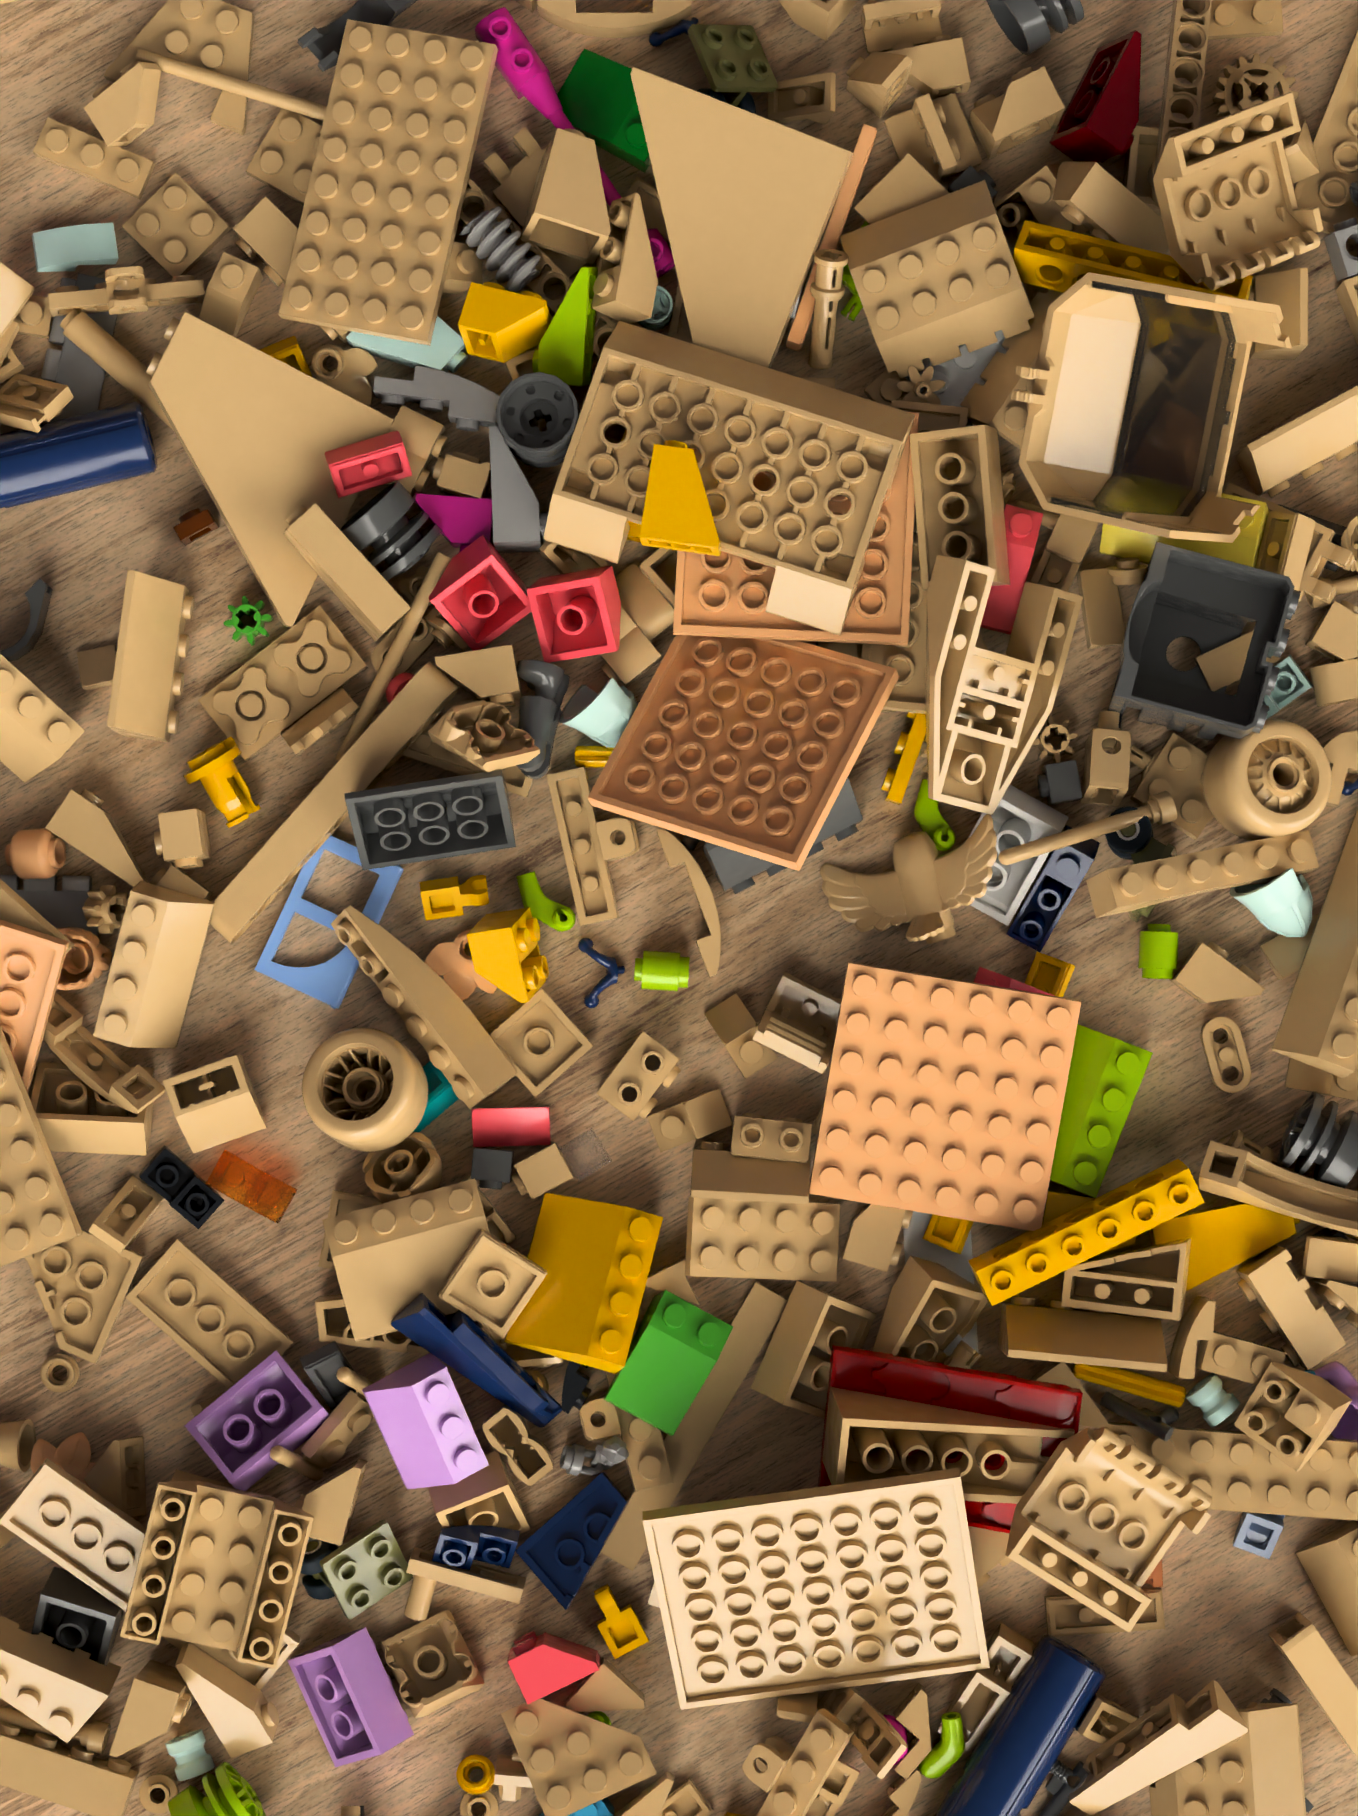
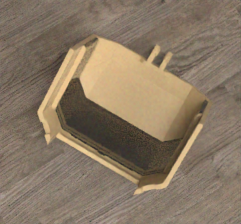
[1011,272,1292,543]

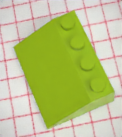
[1050,1024,1153,1198]

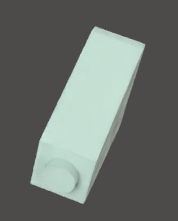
[346,316,468,373]

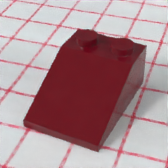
[1049,30,1142,163]

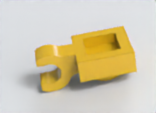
[419,875,489,921]
[594,1584,649,1659]

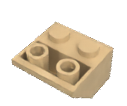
[163,1055,267,1154]

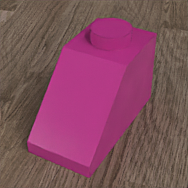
[416,493,493,552]

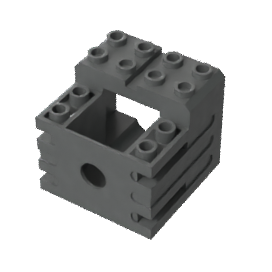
[1108,542,1301,741]

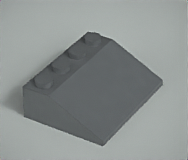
[344,770,516,870]
[703,777,863,894]

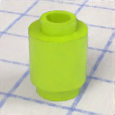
[1138,924,1178,979]
[634,950,690,991]

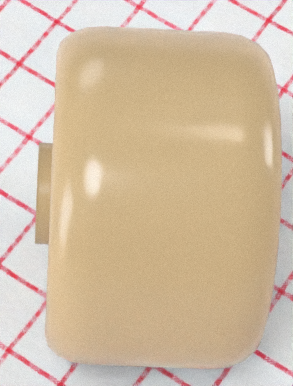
[1203,719,1332,841]
[302,1027,428,1152]

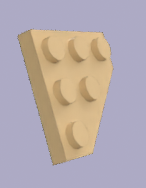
[25,1229,144,1364]
[501,1698,657,1816]

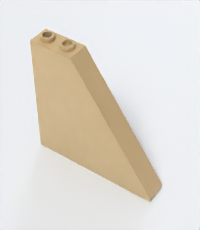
[630,67,854,369]
[146,312,394,628]

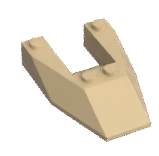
[926,555,1083,815]

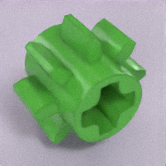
[224,596,273,646]

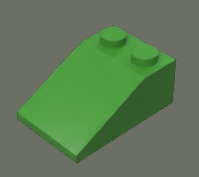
[604,1290,733,1436]

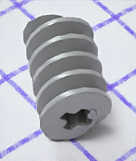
[460,206,541,293]

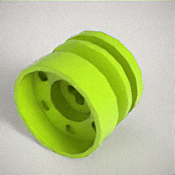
[168,1762,266,1816]

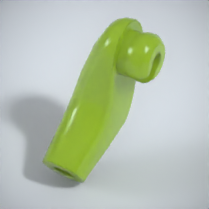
[914,779,955,851]
[516,871,576,932]
[919,1712,965,1779]

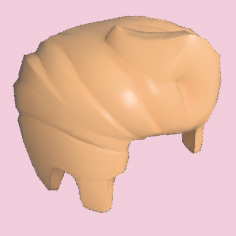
[56,927,112,990]

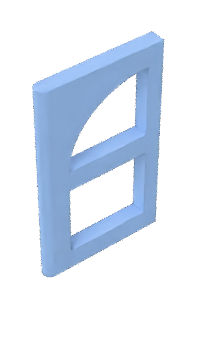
[254,835,404,1009]

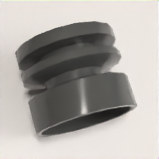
[987,0,1084,56]
[496,372,581,468]
[340,480,442,581]
[1277,1092,1358,1188]

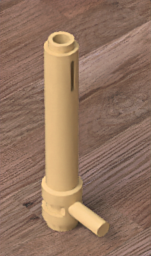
[60,309,179,440]

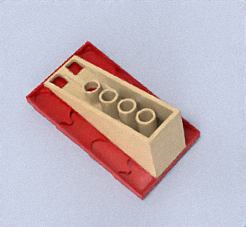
[818,1345,1083,1534]

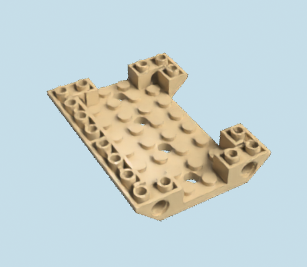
[543,321,915,636]

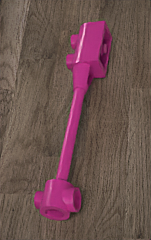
[475,7,675,279]

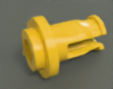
[183,736,261,828]

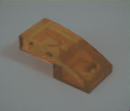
[206,1149,297,1224]

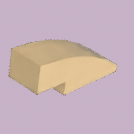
[937,1623,1034,1752]

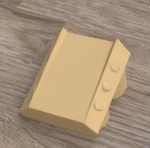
[428,700,540,772]
[380,1610,485,1718]

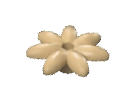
[896,365,945,405]

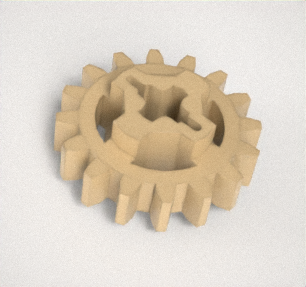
[1213,54,1299,117]

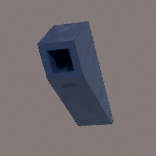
[1007,825,1100,952]

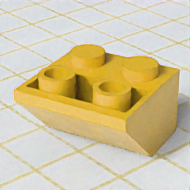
[458,282,552,363]
[467,907,549,1003]

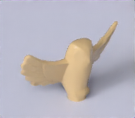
[820,814,997,944]

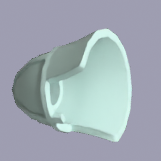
[559,678,638,748]
[1229,868,1313,937]

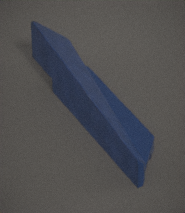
[391,1293,562,1428]

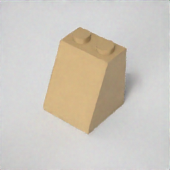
[520,128,611,264]

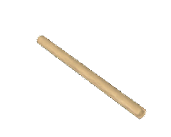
[135,48,327,121]
[335,551,451,761]

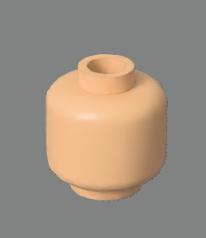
[5,828,66,880]

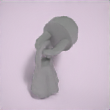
[560,1436,629,1476]

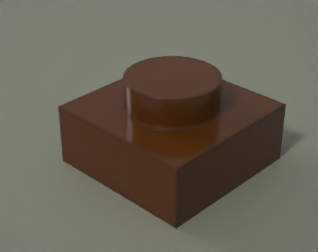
[173,508,219,546]

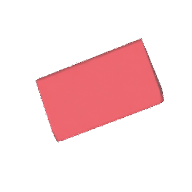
[325,431,412,498]
[471,1106,551,1147]

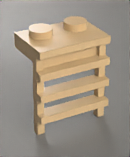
[752,972,841,1074]

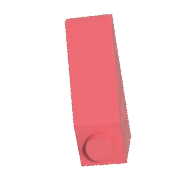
[981,504,1043,635]

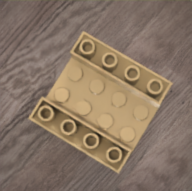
[120,1480,314,1669]

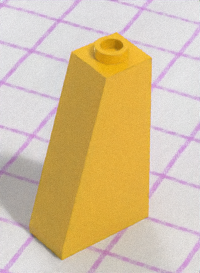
[1148,1202,1300,1291]

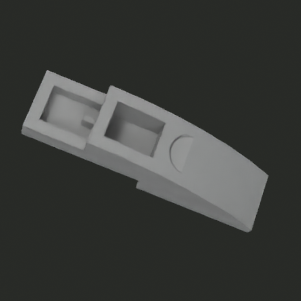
[373,366,502,434]

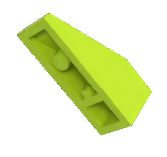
[532,267,598,386]

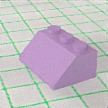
[184,1350,329,1491]
[362,1353,489,1489]
[287,1627,414,1767]

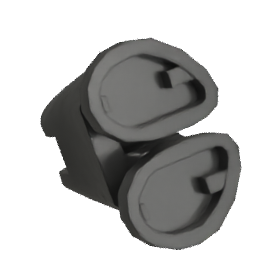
[516,660,570,779]

